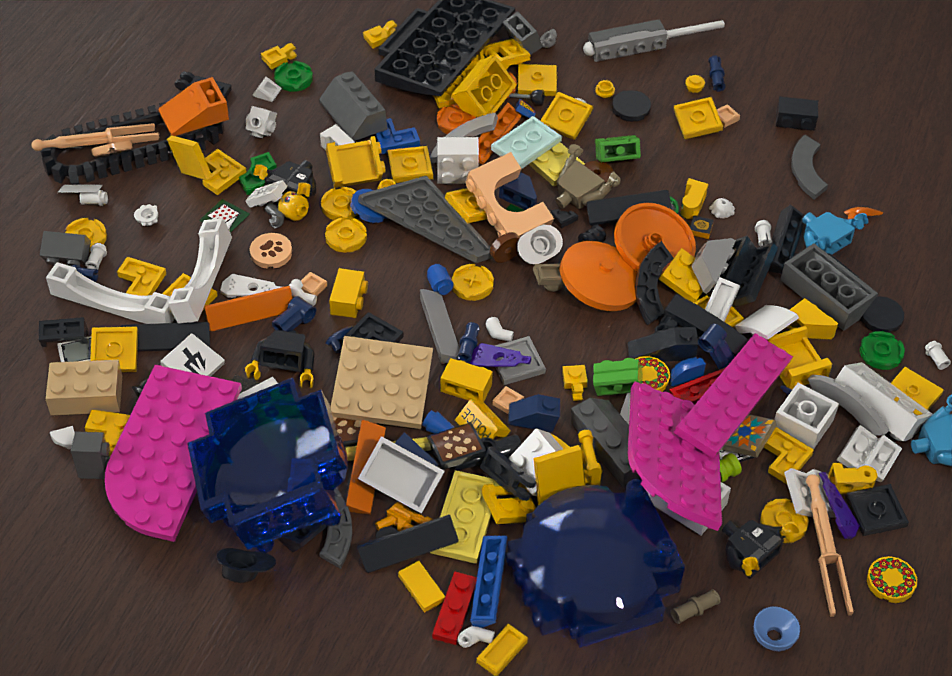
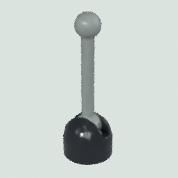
[509,90,545,106]

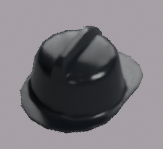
[217,548,276,583]

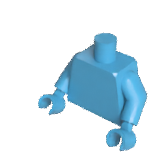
[802,212,869,255]
[911,395,952,467]

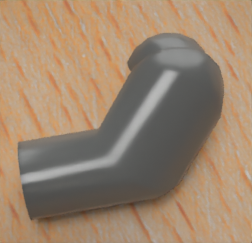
[265,203,285,228]

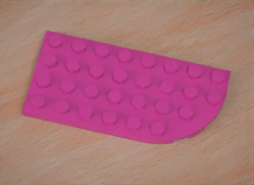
[105,365,242,542]
[628,381,722,531]

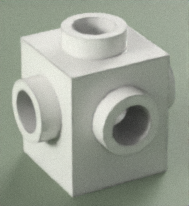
[245,106,277,138]

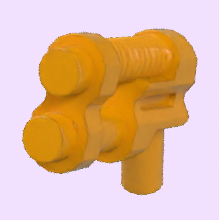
[375,502,433,532]

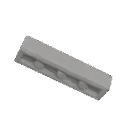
[420,289,460,364]

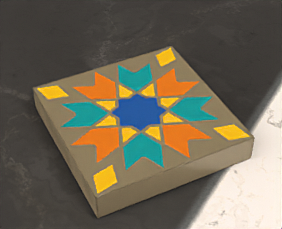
[721,415,777,457]

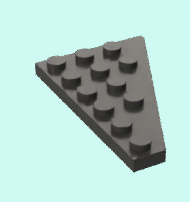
[358,176,493,263]

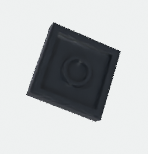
[845,484,909,536]

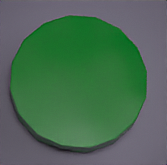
[275,61,313,92]
[859,331,905,370]

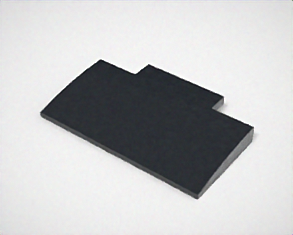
[374,0,515,96]

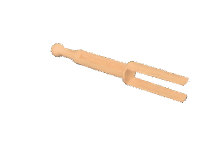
[32,123,159,151]
[806,474,853,617]

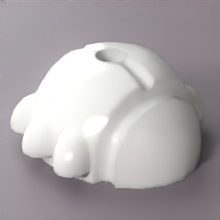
[709,198,735,218]
[134,204,158,226]

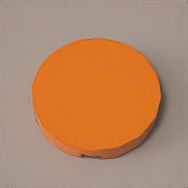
[437,104,476,134]

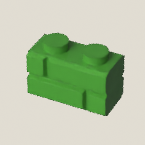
[595,135,640,162]
[593,358,643,396]

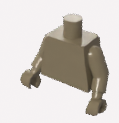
[555,144,621,209]

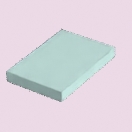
[491,116,562,168]

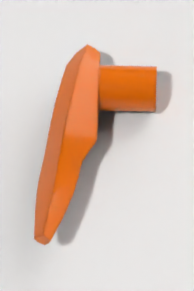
[844,207,883,219]

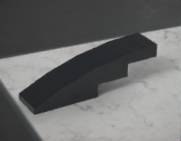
[664,294,749,357]

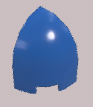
[669,357,706,387]

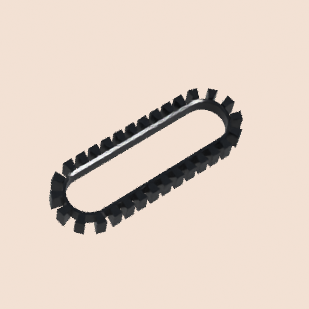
[41,102,224,185]

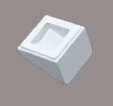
[253,77,282,102]

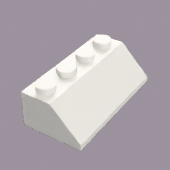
[835,362,933,441]

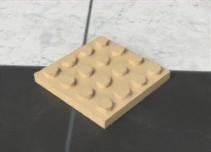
[330,336,433,429]

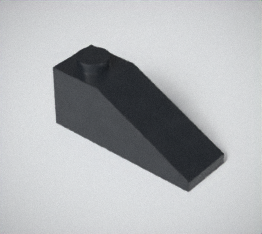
[627,327,698,361]

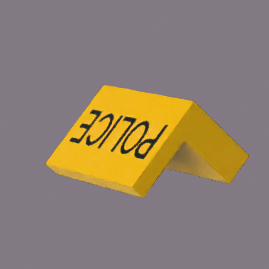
[455,399,511,439]

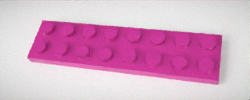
[674,333,793,459]

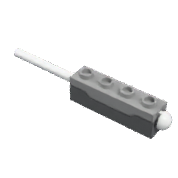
[583,19,724,62]

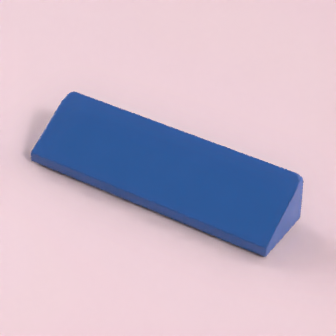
[470,536,508,628]

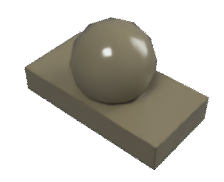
[533,264,564,292]

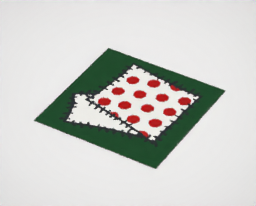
[199,199,250,233]

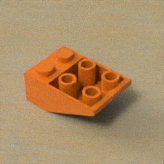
[158,77,229,136]

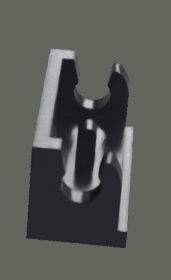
[39,317,88,347]

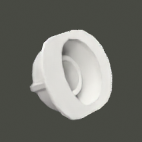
[517,225,563,264]

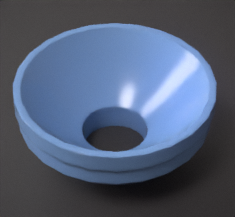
[753,607,800,651]

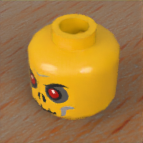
[278,191,309,221]

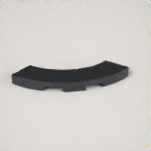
[635,241,674,325]

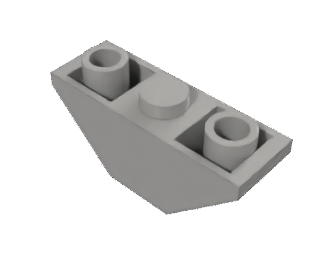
[691,238,736,294]

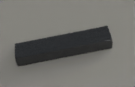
[587,190,672,226]
[768,204,805,274]
[121,322,211,352]
[357,514,459,573]

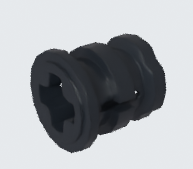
[578,225,606,242]

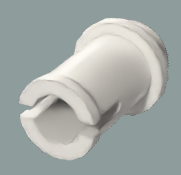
[80,190,108,206]
[755,220,772,246]
[85,243,107,270]
[925,341,951,370]

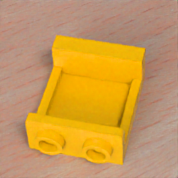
[326,136,385,188]
[767,326,832,389]

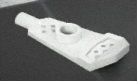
[220,274,281,298]

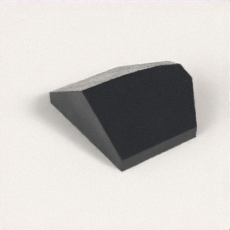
[272,513,327,552]

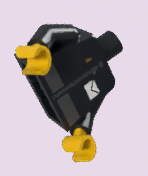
[253,160,316,198]
[245,330,315,388]
[722,520,799,579]

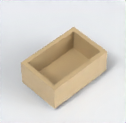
[46,360,122,415]

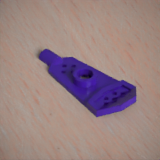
[469,343,531,367]
[819,472,859,539]

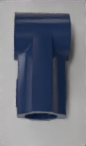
[272,296,317,332]
[698,324,735,369]

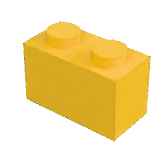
[329,268,368,318]
[441,358,493,402]

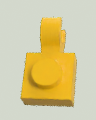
[363,20,397,48]
[261,43,297,70]
[562,365,588,401]

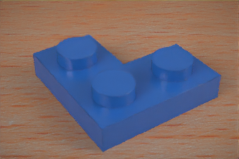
[375,118,420,154]

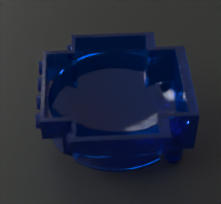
[187,377,348,553]
[505,479,685,648]

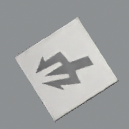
[160,333,225,377]

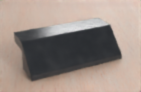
[707,236,778,307]

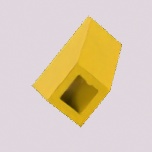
[787,298,838,339]

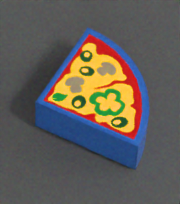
[516,99,536,119]

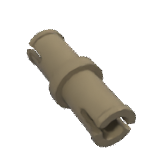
[671,589,720,624]

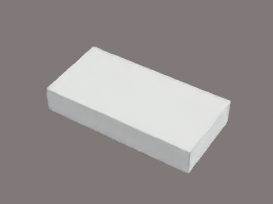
[705,277,740,322]

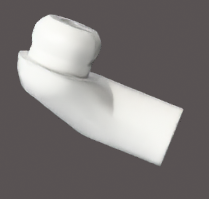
[289,279,317,306]
[486,317,514,342]
[458,626,495,647]

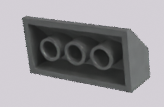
[319,71,387,141]
[780,243,878,331]
[571,398,641,489]

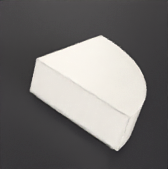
[50,426,75,449]

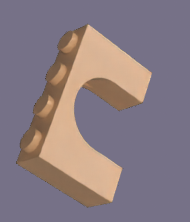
[466,152,554,237]

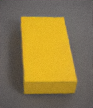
[398,561,445,613]
[477,624,528,676]

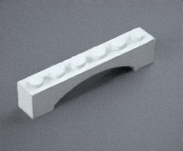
[168,218,232,323]
[46,262,175,324]

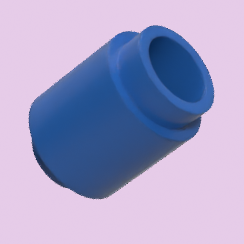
[427,264,454,295]

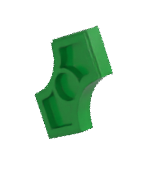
[239,152,277,195]

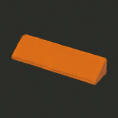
[478,103,522,164]
[204,286,293,331]
[346,420,386,515]

